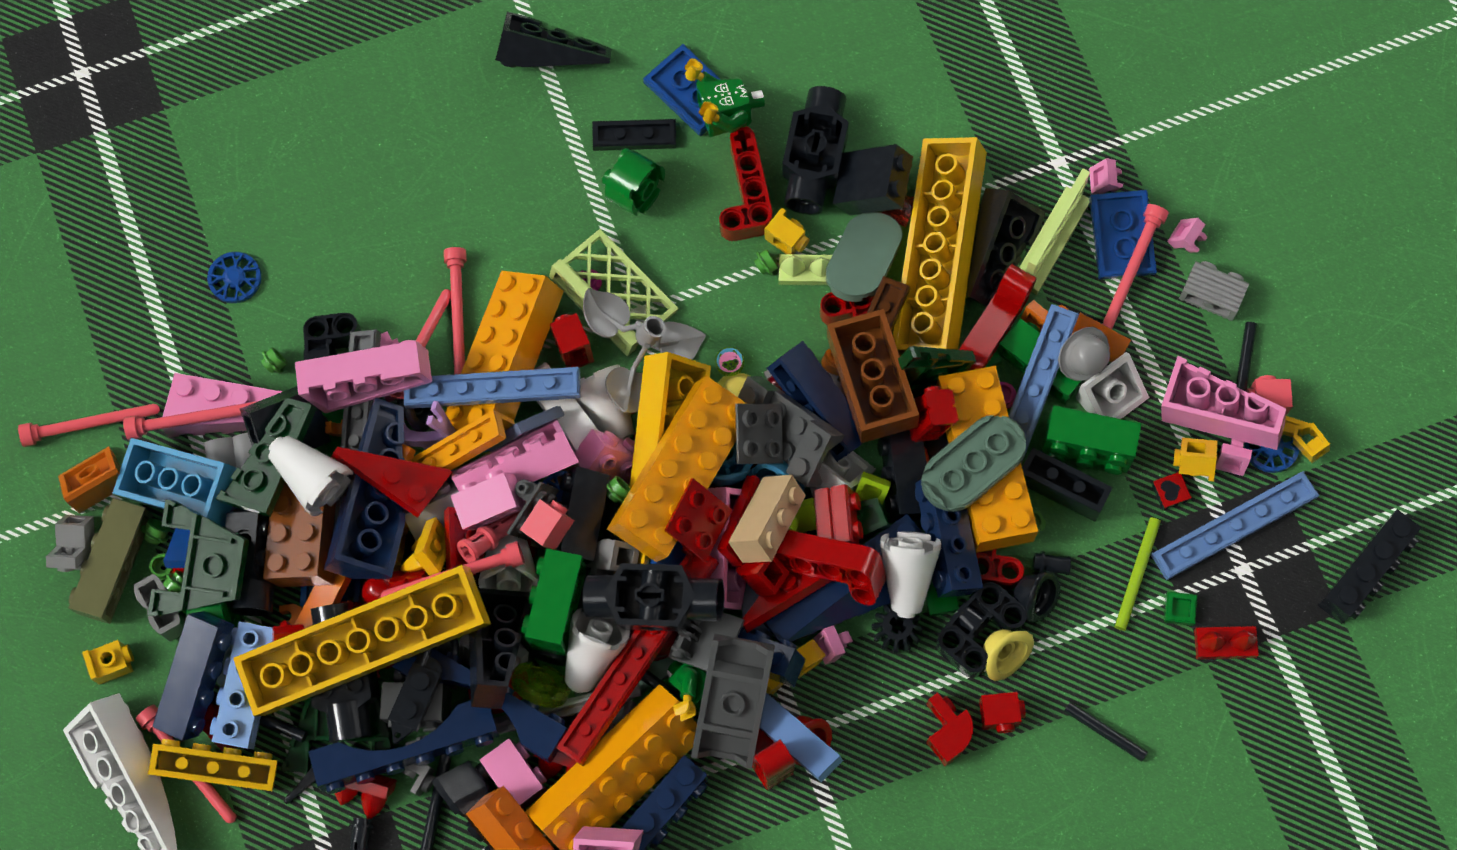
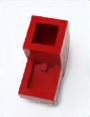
[736,556,790,596]
[926,692,973,767]

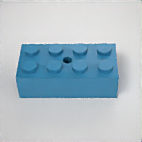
[112,438,237,527]

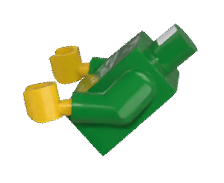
[685,58,765,137]
[667,661,706,722]

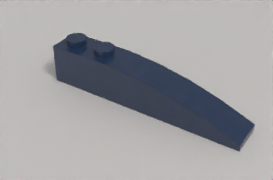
[324,398,405,579]
[763,514,923,643]

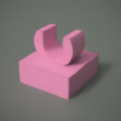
[1089,158,1123,195]
[1167,218,1207,253]
[1216,439,1252,476]
[813,625,853,665]

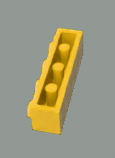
[148,739,278,791]

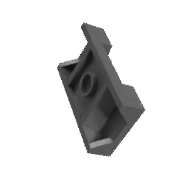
[738,376,845,487]
[691,633,775,769]

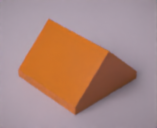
[58,446,121,514]

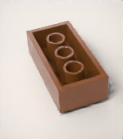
[827,309,919,443]
[263,482,336,587]

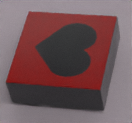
[1151,472,1191,510]

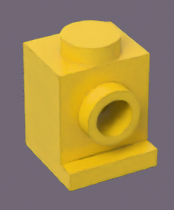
[764,208,810,254]
[1173,438,1218,482]
[82,640,134,685]

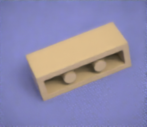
[728,475,806,563]

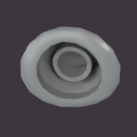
[1058,327,1110,381]

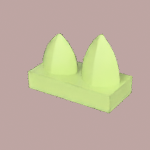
[779,254,832,285]

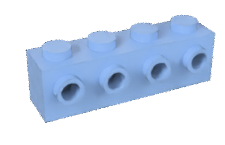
[210,621,272,749]

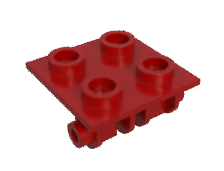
[664,478,732,562]

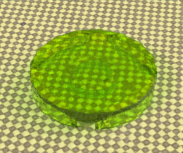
[511,662,571,708]

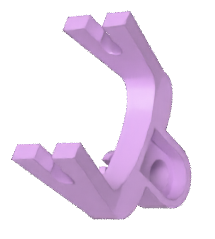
[404,401,456,450]

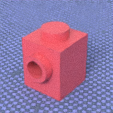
[1246,375,1293,415]
[520,499,575,550]

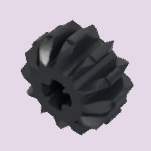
[871,604,923,654]

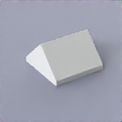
[1076,352,1149,419]

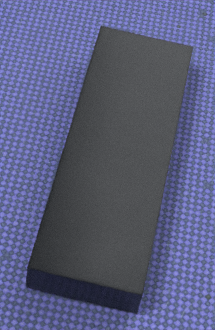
[592,119,676,151]

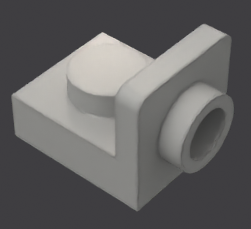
[402,763,435,797]

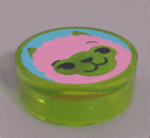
[715,347,744,376]

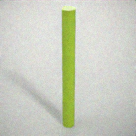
[1114,517,1161,631]

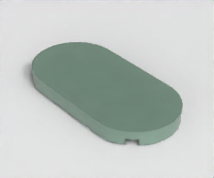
[826,212,902,302]
[921,415,1026,512]

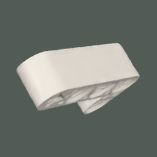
[534,362,598,453]

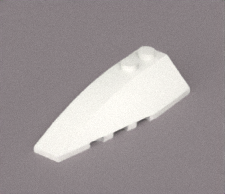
[63,693,177,850]

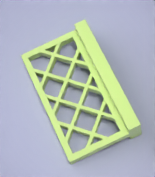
[1019,169,1090,295]
[549,229,678,357]

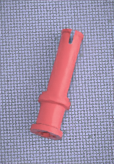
[457,500,526,563]

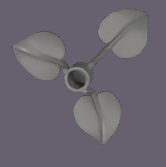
[583,288,706,414]

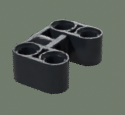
[303,313,362,360]
[936,582,1027,678]

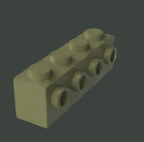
[68,498,153,624]

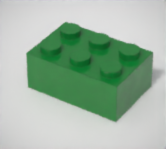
[1041,405,1141,475]
[522,548,587,656]

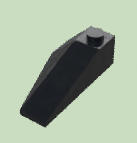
[495,11,612,68]
[966,188,1046,307]
[431,760,495,850]

